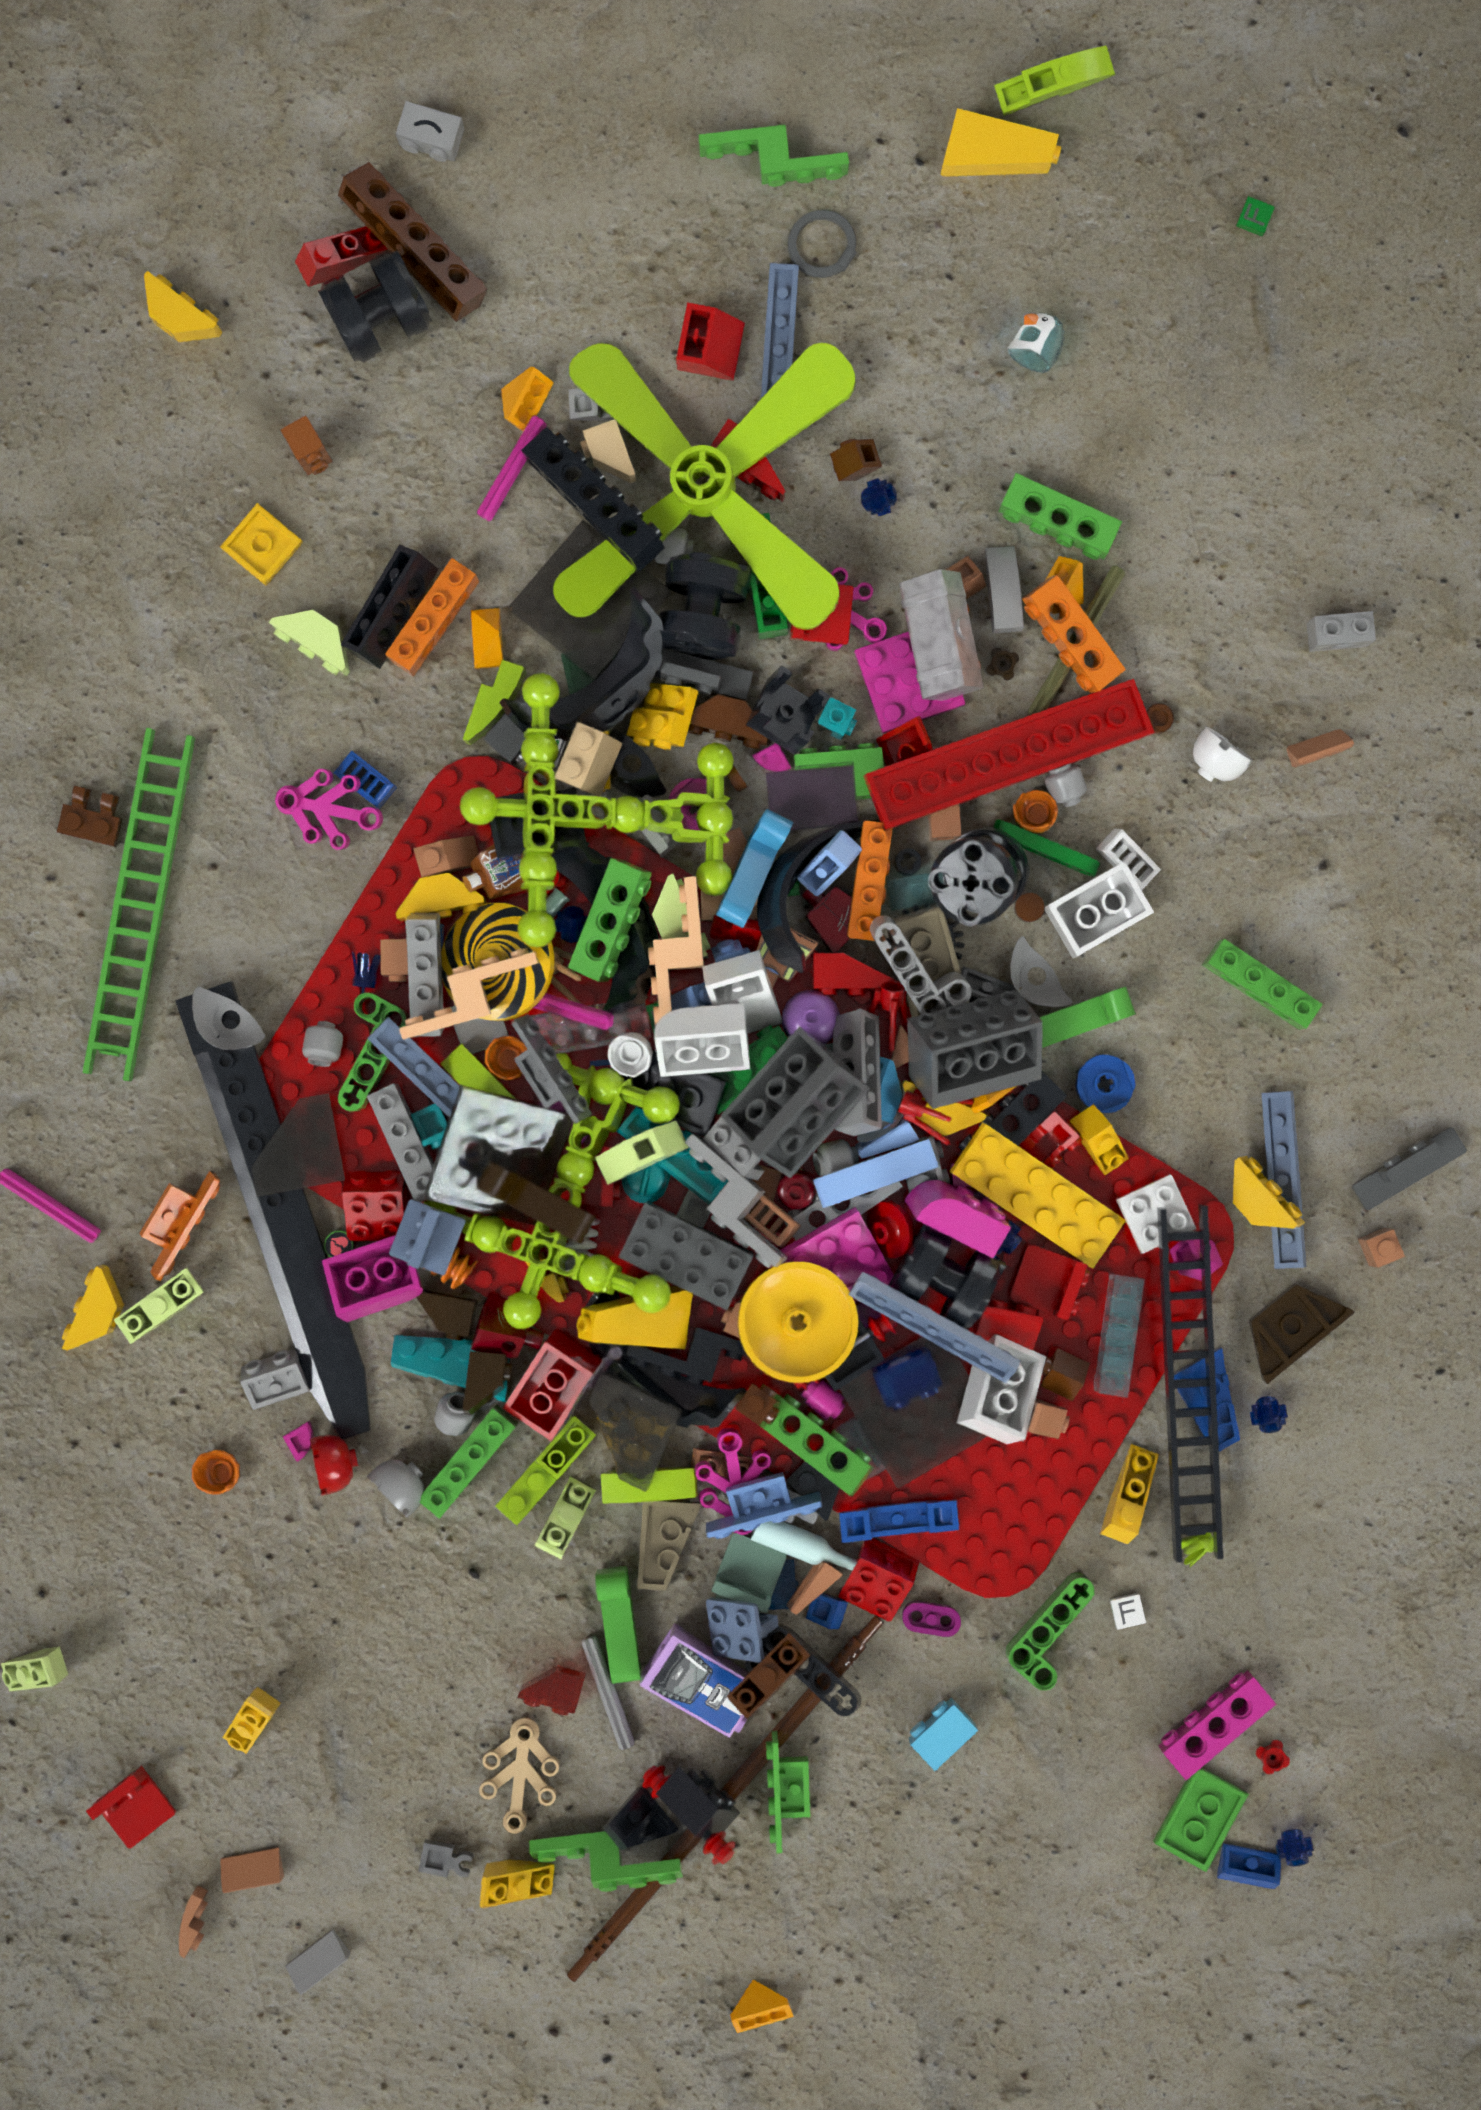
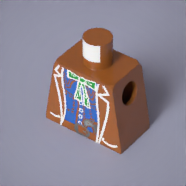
[463,844,529,899]

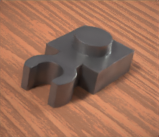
[418,1839,474,1877]

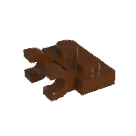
[57,786,123,847]

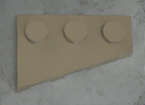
[637,1500,701,1591]

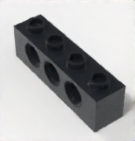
[341,544,439,669]
[957,1071,1067,1157]

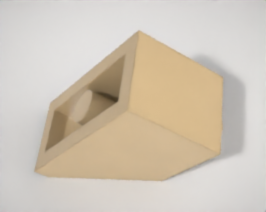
[580,419,636,483]

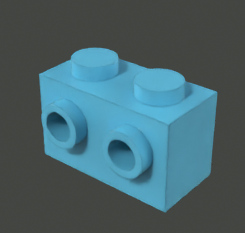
[909,1698,978,1771]

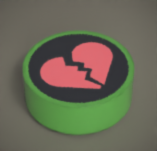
[324,1230,355,1257]

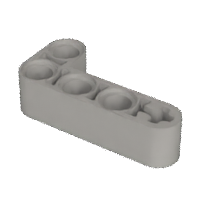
[870,915,972,1014]

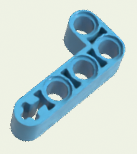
[716,809,793,928]

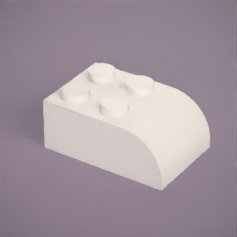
[1044,861,1154,958]
[654,1003,750,1077]
[957,1334,1046,1444]

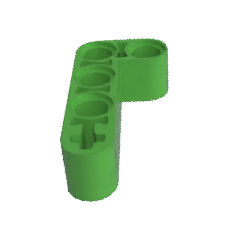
[1039,986,1136,1048]
[338,993,410,1112]
[595,1565,642,1684]
[1006,1572,1094,1691]

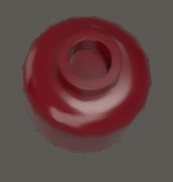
[777,1168,815,1210]

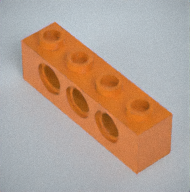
[385,558,480,677]
[1022,575,1126,693]

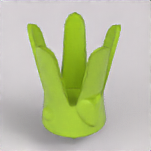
[1181,1532,1214,1568]

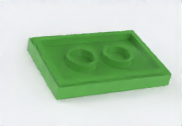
[1153,1767,1249,1872]

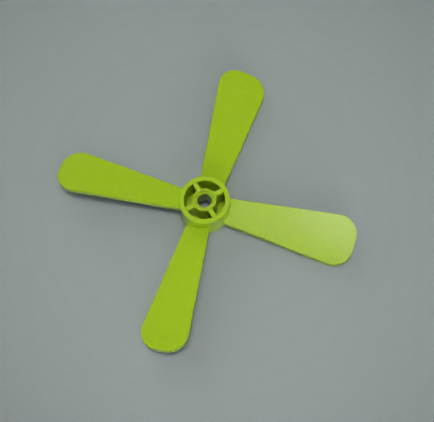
[553,343,856,630]

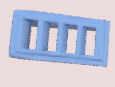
[855,1115,920,1159]

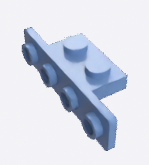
[706,1472,822,1539]

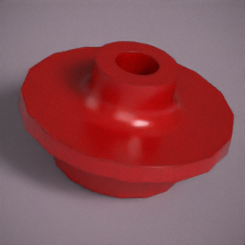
[867,1201,915,1258]

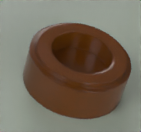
[1146,703,1174,734]
[727,764,748,792]
[1014,893,1044,923]

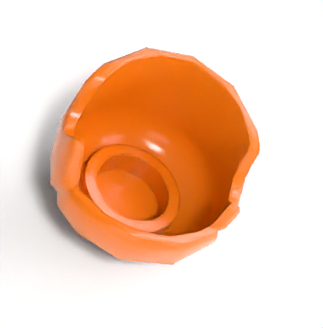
[1013,789,1058,834]
[485,1036,527,1080]
[192,1450,240,1495]

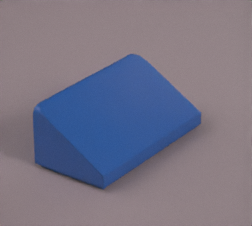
[1217,1843,1281,1889]

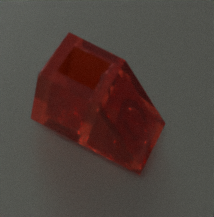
[518,1665,586,1716]

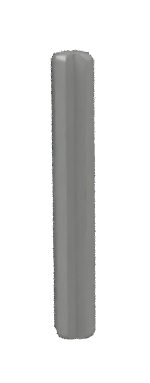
[582,1635,634,1750]

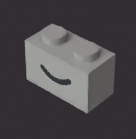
[396,101,465,162]

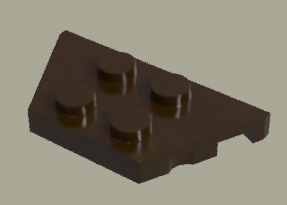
[1249,1284,1355,1384]

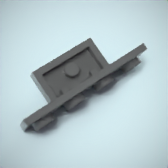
[654,648,753,700]
[511,1014,592,1124]
[1352,1127,1467,1210]

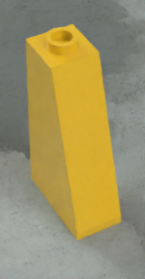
[940,108,1062,177]
[577,1286,693,1349]

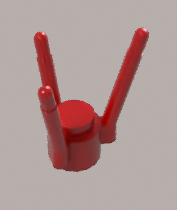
[868,981,908,1052]
[898,1088,974,1145]

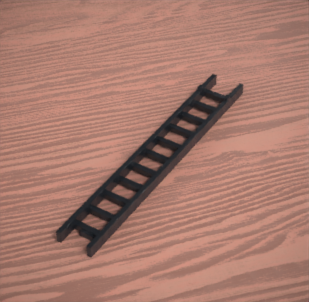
[1157,1204,1223,1563]

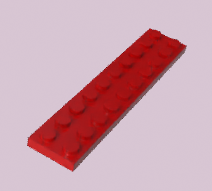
[863,679,1155,831]

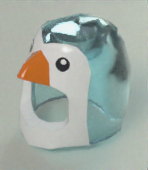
[1007,312,1065,373]

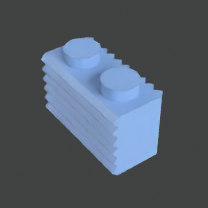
[797,831,862,896]

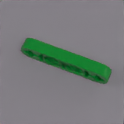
[993,819,1101,877]

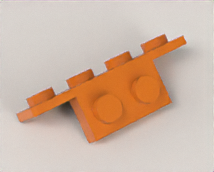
[847,820,893,941]
[139,1171,220,1281]

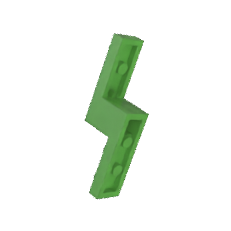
[698,125,849,187]
[794,743,884,800]
[529,1831,683,1892]

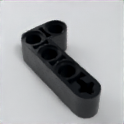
[745,1625,862,1716]

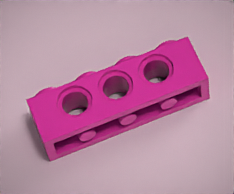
[1158,1670,1276,1780]

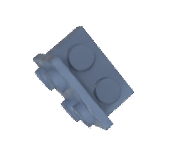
[389,1200,466,1275]
[706,1597,779,1663]

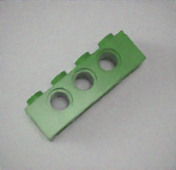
[998,473,1122,560]
[568,858,652,982]
[1202,939,1323,1030]
[762,1394,874,1496]
[420,1404,518,1519]

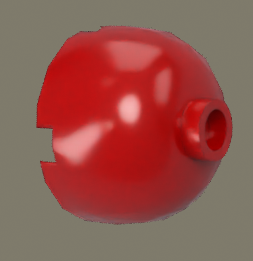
[310,1435,358,1496]

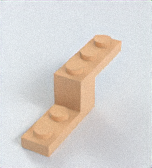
[648,876,704,1024]
[399,948,539,1040]

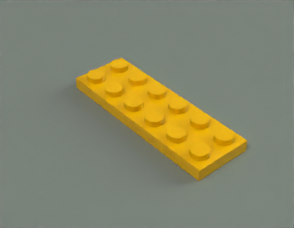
[950,1123,1126,1269]

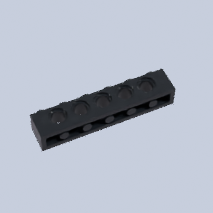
[521,426,665,572]

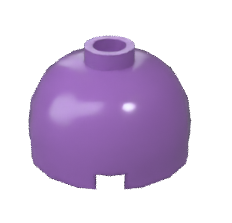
[782,990,840,1045]

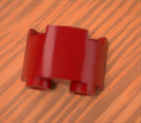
[1019,1110,1083,1169]

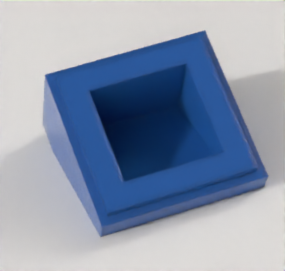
[806,1593,848,1629]

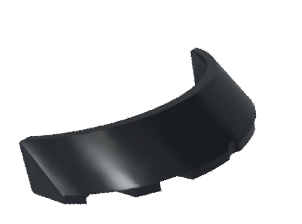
[499,586,663,741]
[757,819,880,973]
[550,839,659,1016]
[585,1290,747,1428]

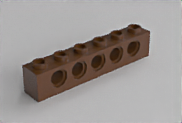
[338,162,487,322]

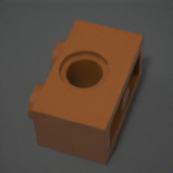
[280,415,333,475]

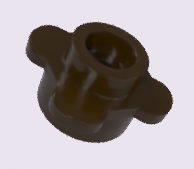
[986,648,1019,681]

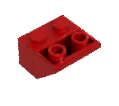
[676,302,745,381]
[972,1298,1043,1350]

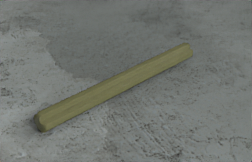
[1027,565,1125,716]

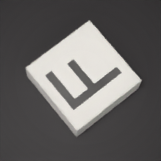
[1109,1592,1146,1630]

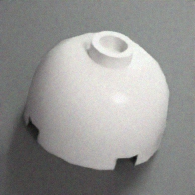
[1193,727,1253,782]

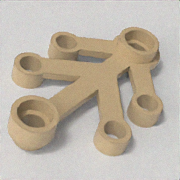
[479,1717,560,1834]

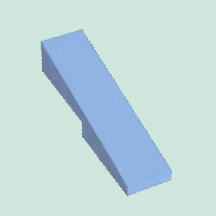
[813,1139,939,1208]

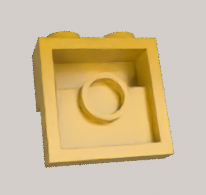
[627,683,698,750]

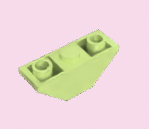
[269,610,350,676]
[652,874,711,959]
[595,1121,689,1185]
[114,1268,204,1344]
[535,1477,596,1559]
[1,1647,68,1691]

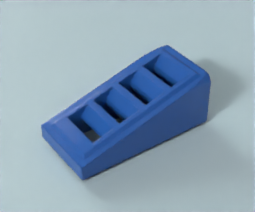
[334,750,398,810]

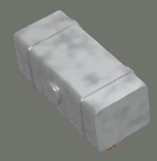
[899,569,984,701]

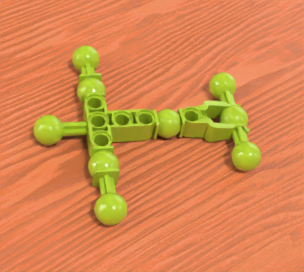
[460,673,734,947]
[424,1049,679,1329]

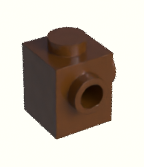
[830,438,882,481]
[1040,1348,1090,1401]
[735,1383,781,1428]

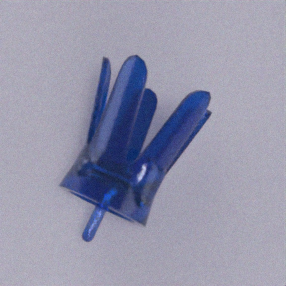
[352,951,381,994]

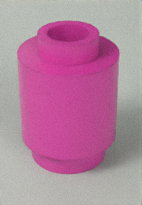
[800,1379,845,1420]

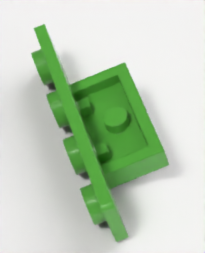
[766,1731,810,1854]

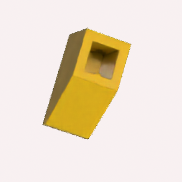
[1070,1104,1129,1175]

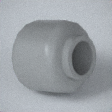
[654,527,693,565]
[1045,764,1087,807]
[302,1021,343,1067]
[813,1139,859,1176]
[434,1392,475,1436]

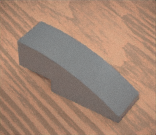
[985,546,1024,633]

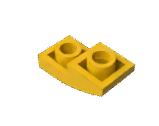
[526,1252,569,1303]

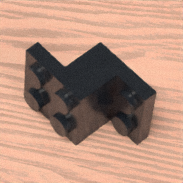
[490,787,586,859]

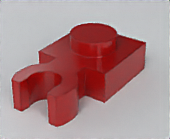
[709,915,761,950]

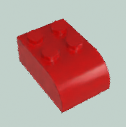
[503,1329,604,1441]

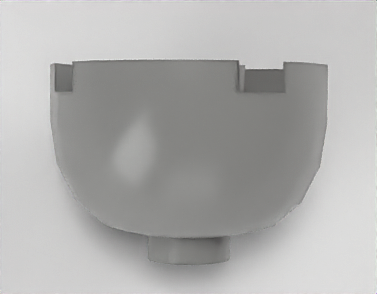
[367,1459,425,1518]

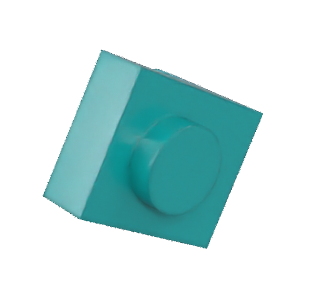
[818,698,857,741]
[411,1104,453,1150]

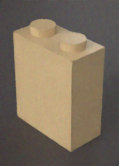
[554,722,623,797]

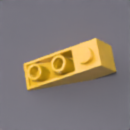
[1100,1444,1159,1544]

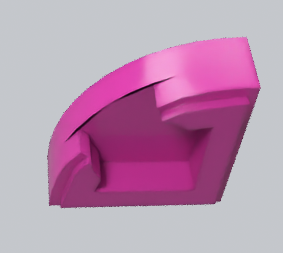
[752,743,792,772]
[283,1421,313,1462]

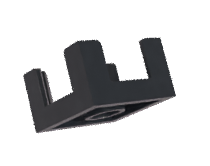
[746,665,830,754]

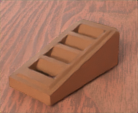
[745,1194,801,1248]
[787,1561,843,1615]

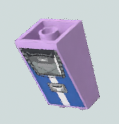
[640,1623,749,1738]

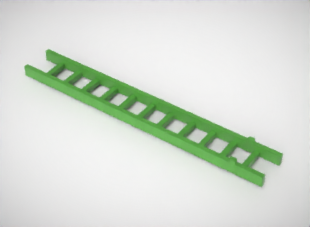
[82,728,195,1081]

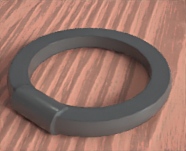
[788,210,857,278]

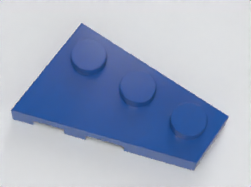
[1174,1347,1240,1452]

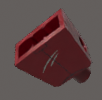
[802,887,852,953]
[471,1292,544,1359]

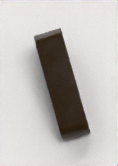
[475,1161,596,1244]

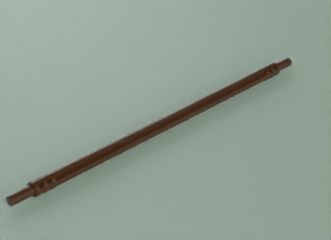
[567,1615,884,1982]

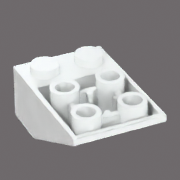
[702,950,782,1034]

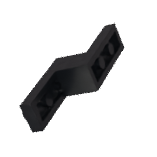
[625,1327,756,1386]

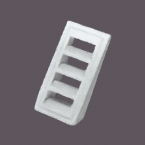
[1096,829,1161,890]

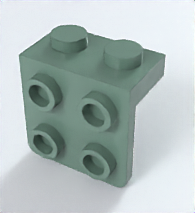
[711,1533,787,1614]

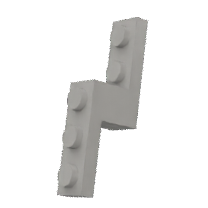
[685,1134,788,1267]

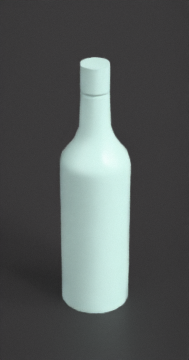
[750,1521,857,1571]

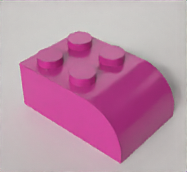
[905,1180,1011,1258]
[322,1235,423,1322]

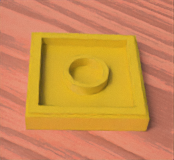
[220,503,303,586]

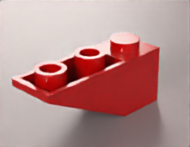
[295,226,388,287]
[711,418,786,502]
[812,953,900,996]

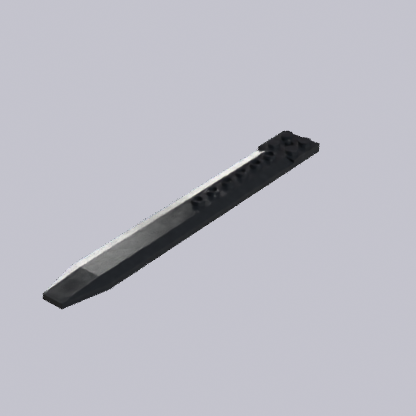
[175,981,371,1439]

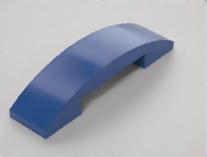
[839,1499,959,1543]

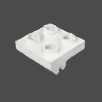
[1116,1175,1196,1254]

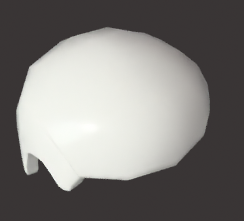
[608,1032,653,1077]

